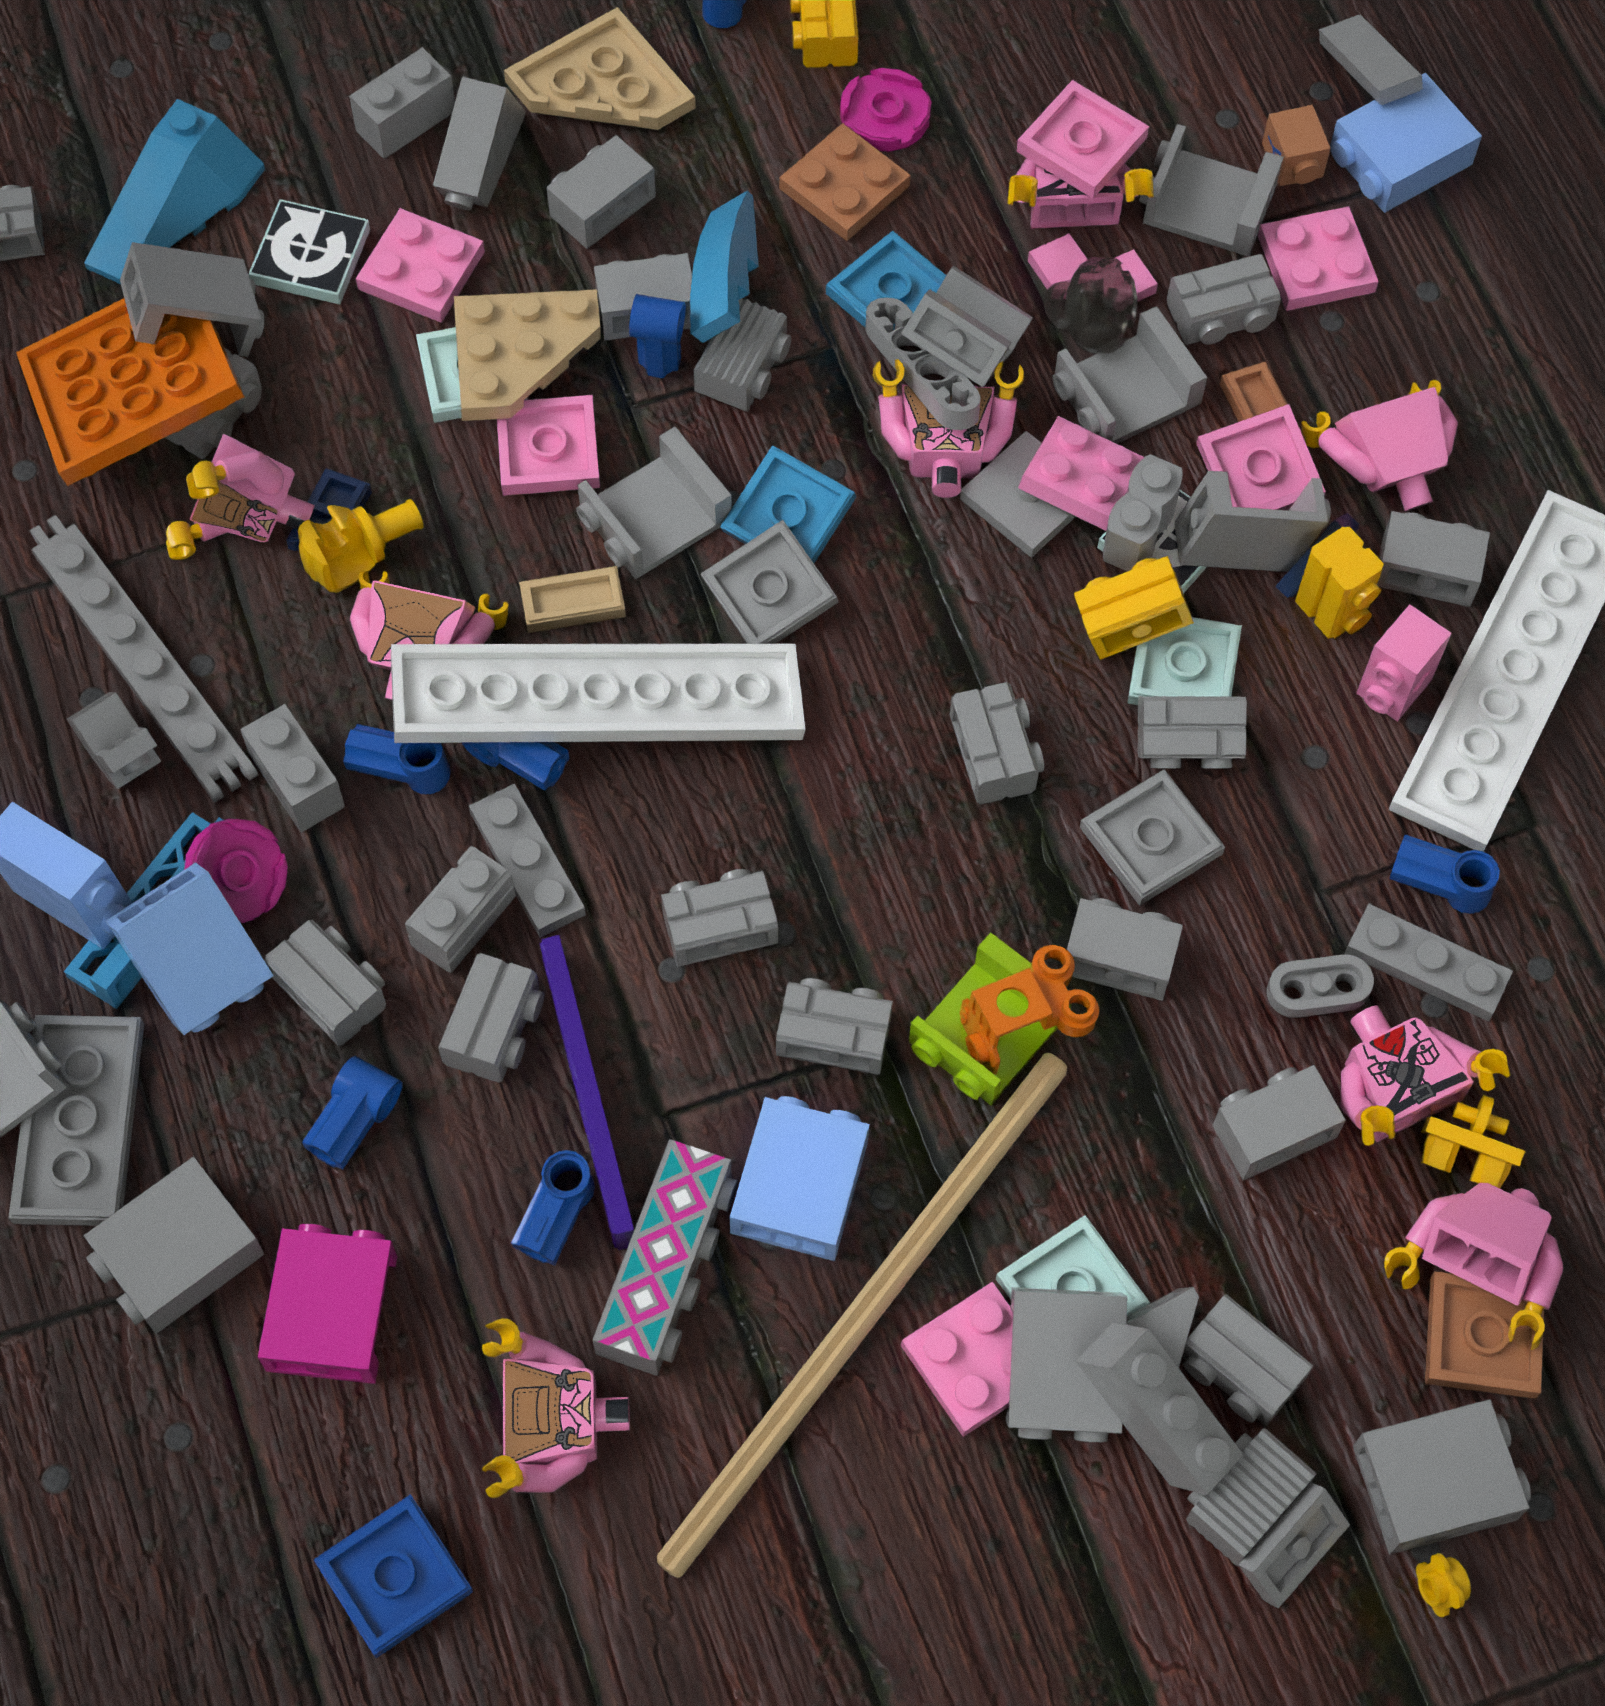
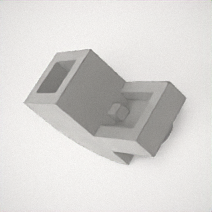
[66,692,161,789]

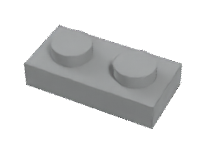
[1238,1481,1350,1608]

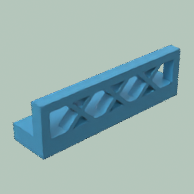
[64,812,223,1009]

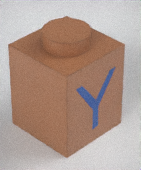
[1262,105,1331,187]

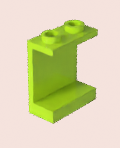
[909,932,1072,1106]

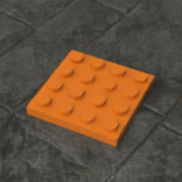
[16,298,245,486]

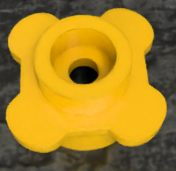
[1416,1553,1471,1617]

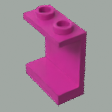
[258,1224,397,1384]

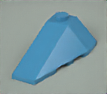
[84,99,265,284]

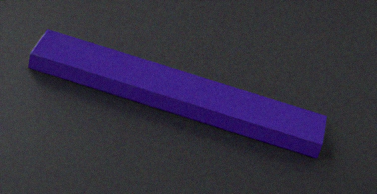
[540,935,634,1251]

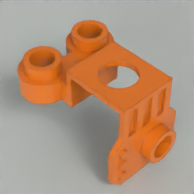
[959,945,1099,1075]

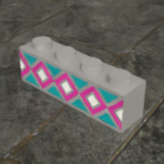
[593,1139,738,1376]

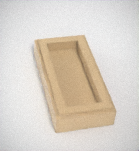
[519,566,626,633]

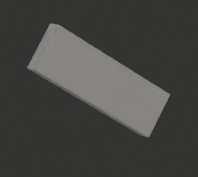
[1319,14,1423,105]

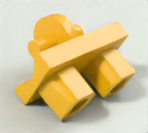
[1421,1095,1525,1189]

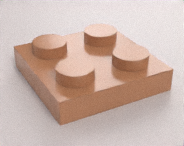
[779,123,910,241]
[1425,1271,1544,1399]

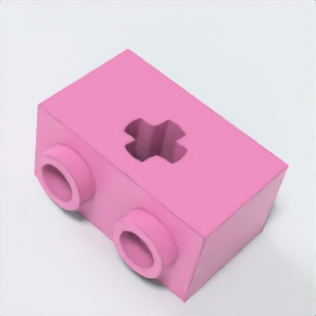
[1357,604,1452,722]

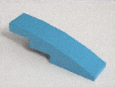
[690,191,759,343]

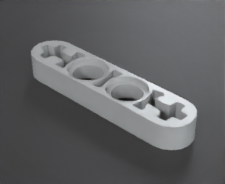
[865,297,981,430]

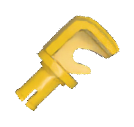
[298,499,424,593]

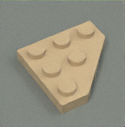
[504,7,696,130]
[454,290,601,421]

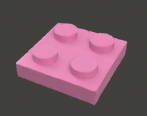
[1016,80,1149,198]
[1258,206,1379,311]
[356,208,485,323]
[497,395,600,496]
[1196,404,1326,510]
[1018,416,1144,531]
[901,1281,1013,1437]

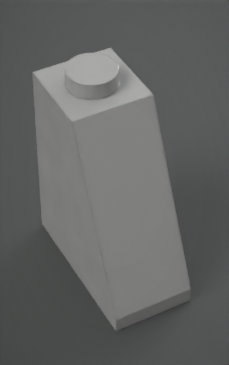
[433,77,525,210]

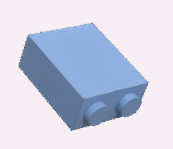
[1330,73,1482,213]
[0,802,132,950]
[106,863,274,1035]
[730,1096,870,1261]

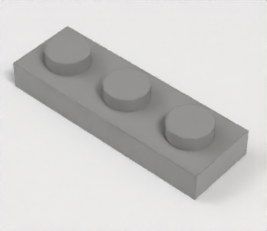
[469,784,586,938]
[1344,903,1513,1022]

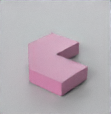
[1028,233,1158,312]

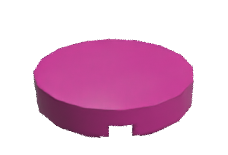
[840,68,931,152]
[184,819,288,923]

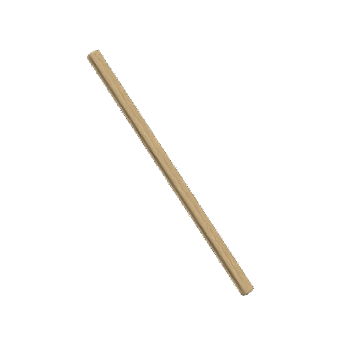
[657,1053,1067,1578]

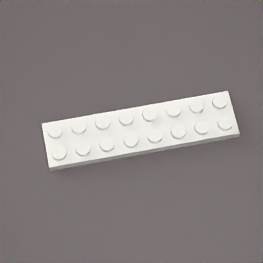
[1388,490,1605,852]
[391,644,806,743]

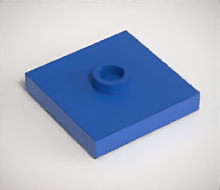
[313,1494,473,1658]

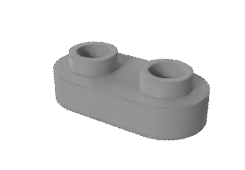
[1266,954,1374,1018]

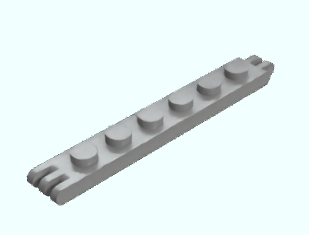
[30,515,258,802]

